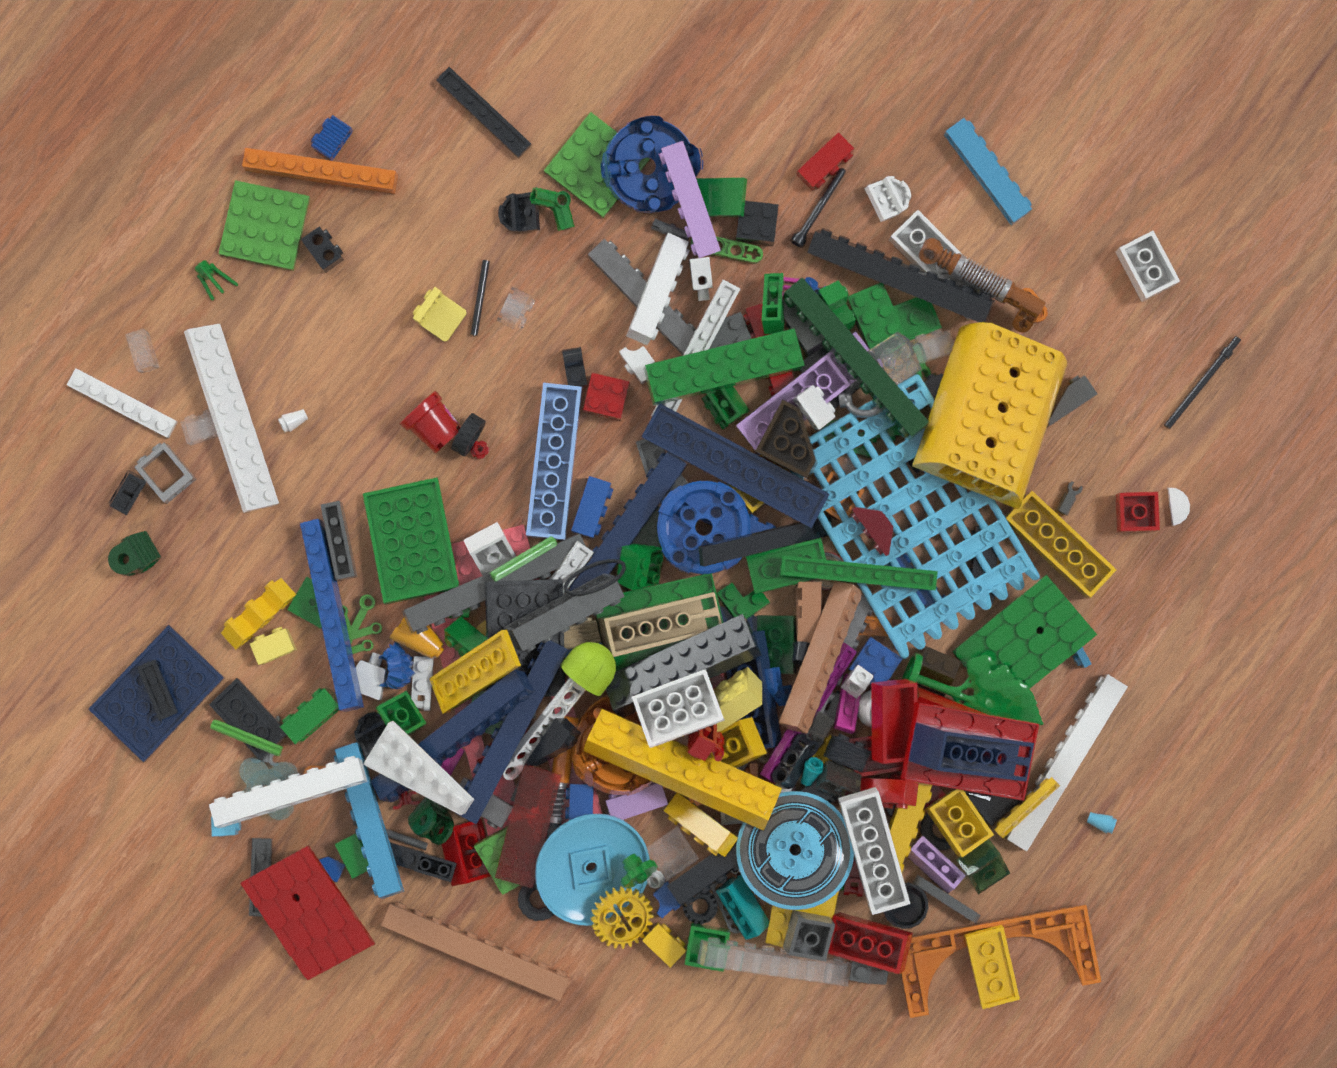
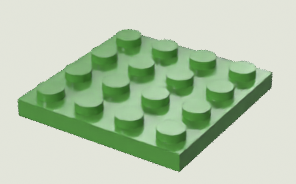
[544,112,650,218]
[218,180,310,271]

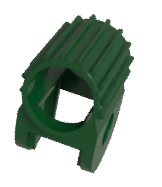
[108,531,162,576]
[408,797,454,845]

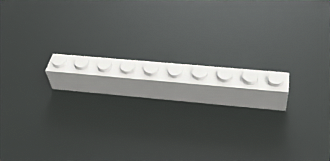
[1005,674,1128,851]

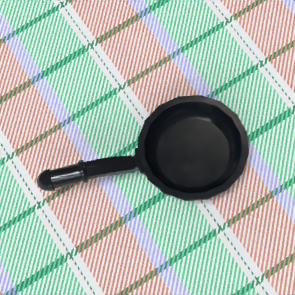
[883,882,929,929]

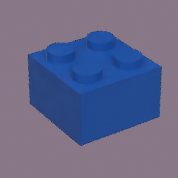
[848,637,903,685]

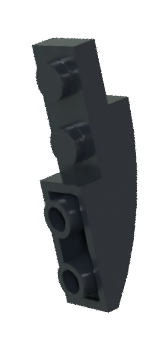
[390,842,457,882]

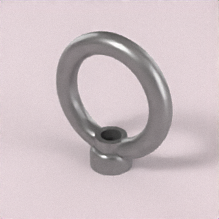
[839,380,883,418]

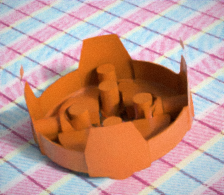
[571,696,652,796]

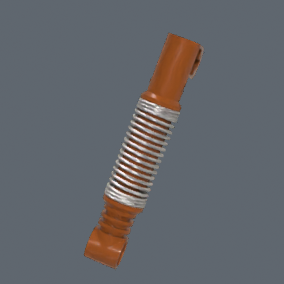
[919,238,1046,333]

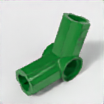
[530,187,575,231]

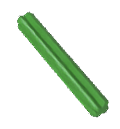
[490,536,557,582]
[210,719,283,756]

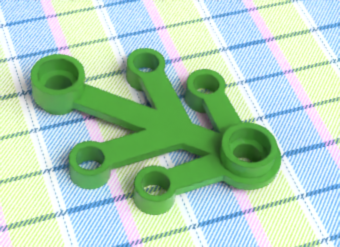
[342,594,383,654]

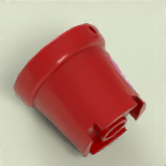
[400,391,461,454]

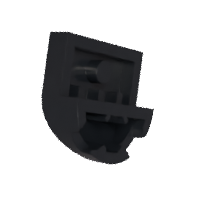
[498,192,540,233]
[354,712,386,758]

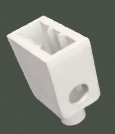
[689,257,713,301]
[356,652,387,700]

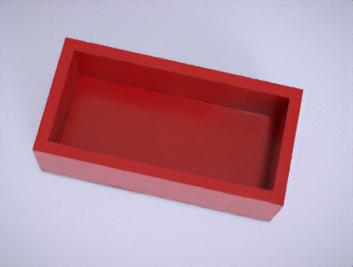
[871,679,917,764]

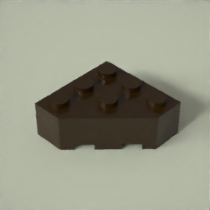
[755,399,818,480]

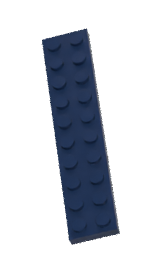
[642,404,830,528]

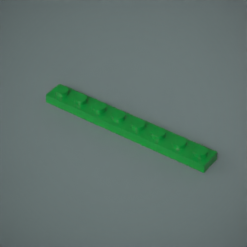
[780,556,938,591]

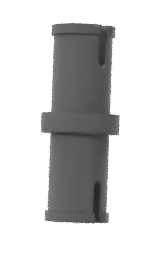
[651,218,689,241]

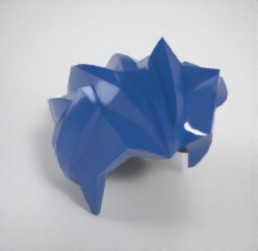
[378,642,416,689]

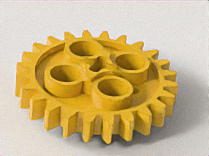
[590,886,654,949]

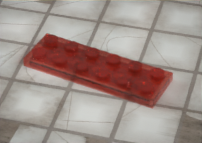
[495,764,562,888]

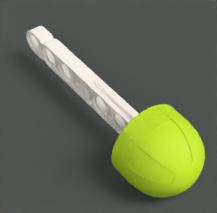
[503,642,616,780]

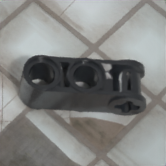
[772,733,819,789]

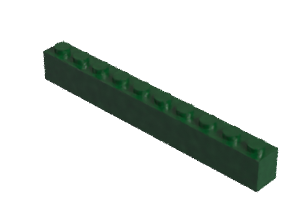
[783,277,929,441]

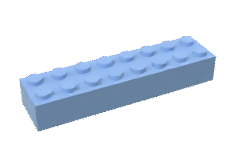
[526,383,582,541]

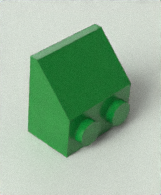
[376,691,426,736]

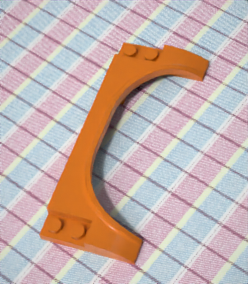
[901,904,1101,1018]

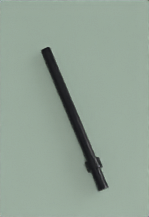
[1164,336,1241,429]

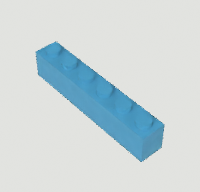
[944,118,1032,226]

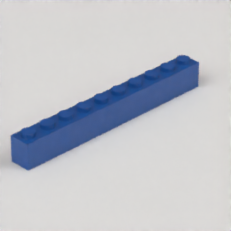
[300,519,364,712]

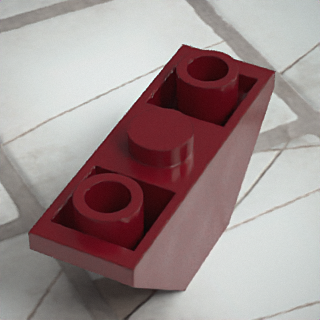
[851,507,894,556]

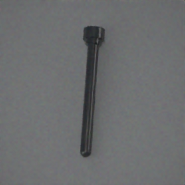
[790,168,846,248]

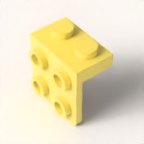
[413,287,467,342]

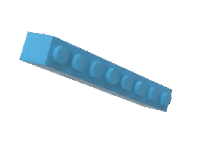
[334,742,405,899]

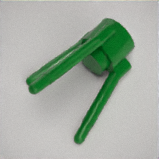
[195,260,238,301]

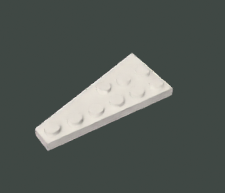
[363,721,474,815]

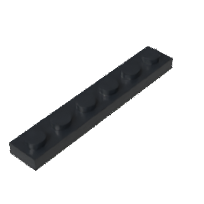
[436,67,532,158]

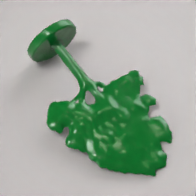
[902,652,1044,726]

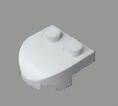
[864,176,911,222]

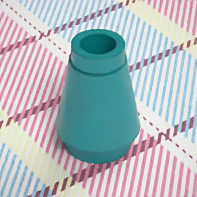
[801,757,823,786]

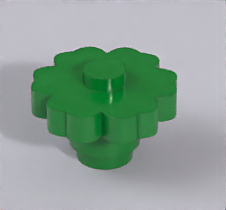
[621,854,658,889]

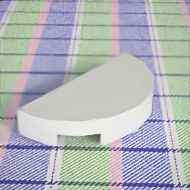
[1167,488,1190,526]

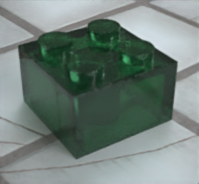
[957,839,1010,895]

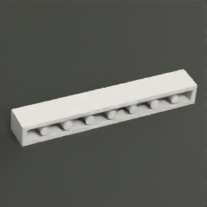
[209,756,368,828]

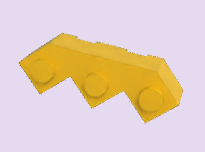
[221,578,296,650]

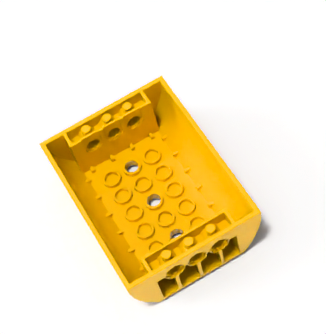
[912,322,1067,509]

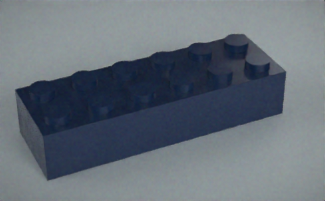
[726,631,782,748]

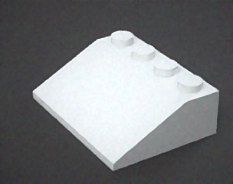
[632,669,725,748]

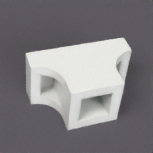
[619,346,655,384]

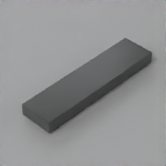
[249,838,273,917]

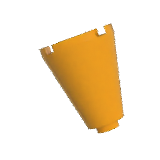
[389,618,444,659]

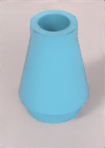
[1087,812,1117,834]

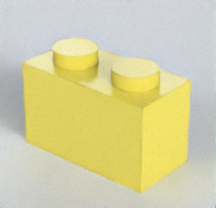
[250,627,297,665]

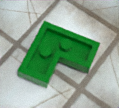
[717,583,770,619]

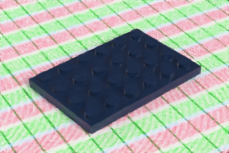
[88,625,225,762]

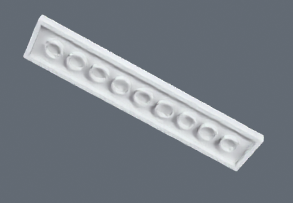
[184,324,279,513]

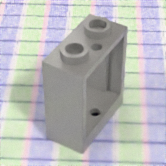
[135,443,197,504]

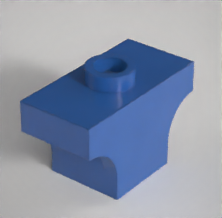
[653,881,680,918]

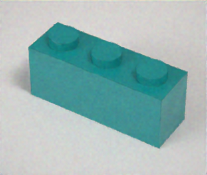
[716,875,770,940]

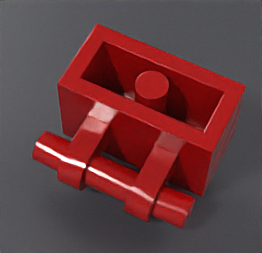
[688,724,724,762]

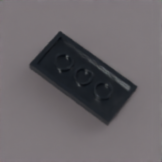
[209,678,287,761]

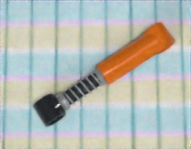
[541,716,579,841]

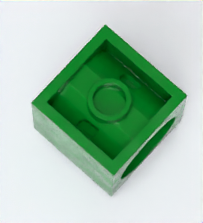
[684,922,730,972]

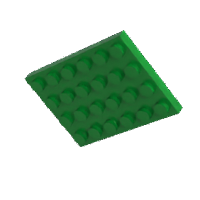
[363,477,460,605]

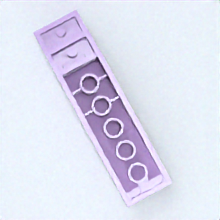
[736,332,879,456]

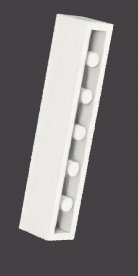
[626,233,689,345]

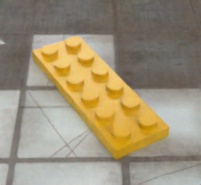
[429,630,521,714]

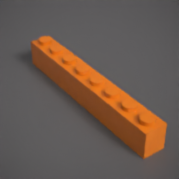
[242,148,398,194]

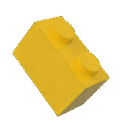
[642,922,686,968]

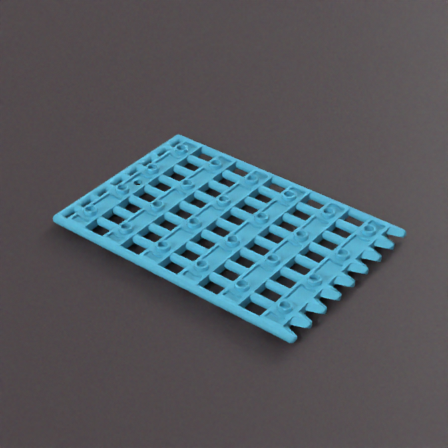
[790,374,1040,659]

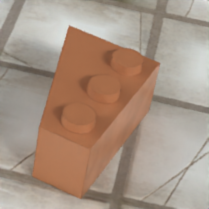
[793,582,823,643]

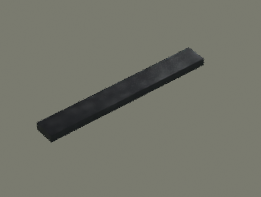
[698,515,832,567]

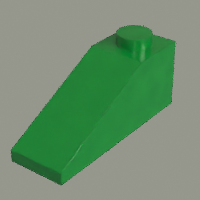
[762,273,784,334]

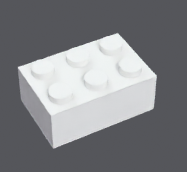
[1116,231,1180,302]

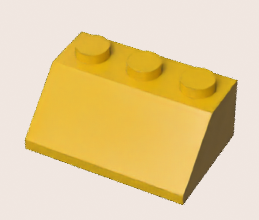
[925,789,994,857]

